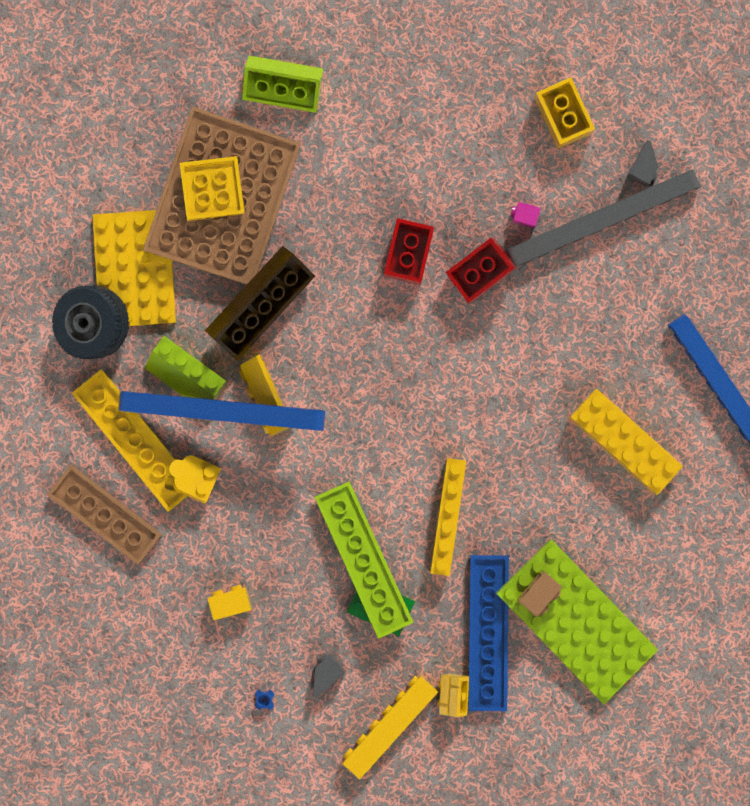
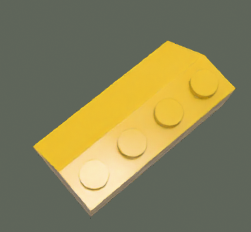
[239,354,290,436]

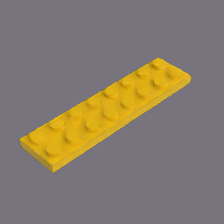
[72,369,188,512]

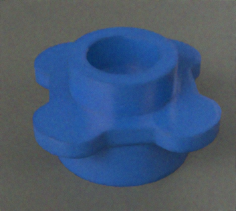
[255,690,274,710]

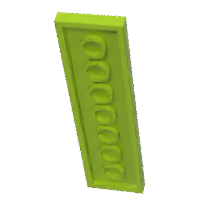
[314,481,414,639]

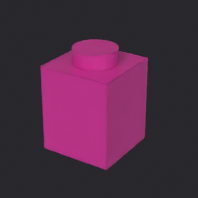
[510,202,541,229]

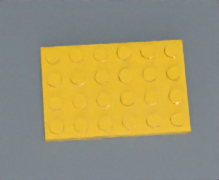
[93,210,176,326]

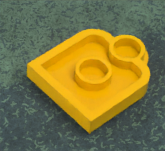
[169,455,221,504]

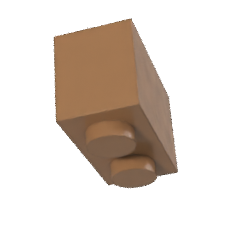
[516,570,562,617]

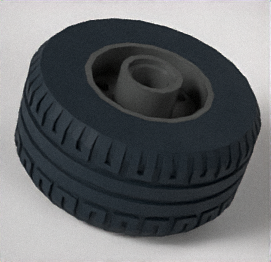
[52,286,129,359]

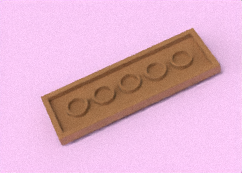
[47,464,162,565]

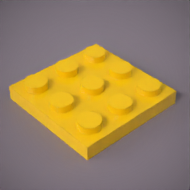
[180,156,245,221]

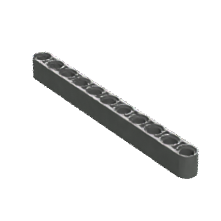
[505,169,701,266]

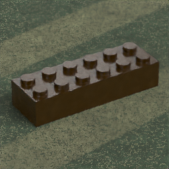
[205,246,315,361]

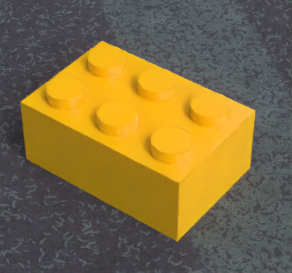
[534,77,595,149]

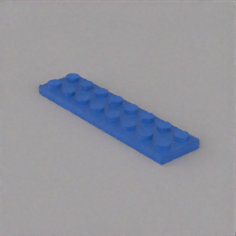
[468,555,509,711]

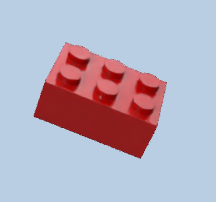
[384,218,434,286]
[445,237,517,303]

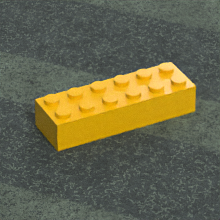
[569,388,683,495]

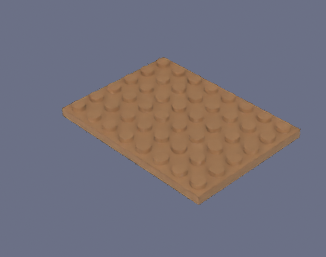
[143,106,301,285]

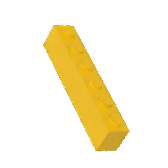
[430,458,466,576]
[342,674,438,780]

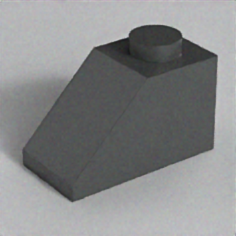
[627,140,658,187]
[313,653,346,698]

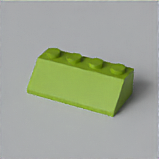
[242,55,324,113]
[144,336,228,400]

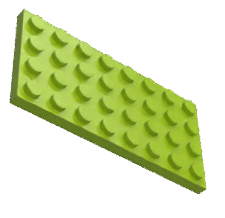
[496,539,658,704]

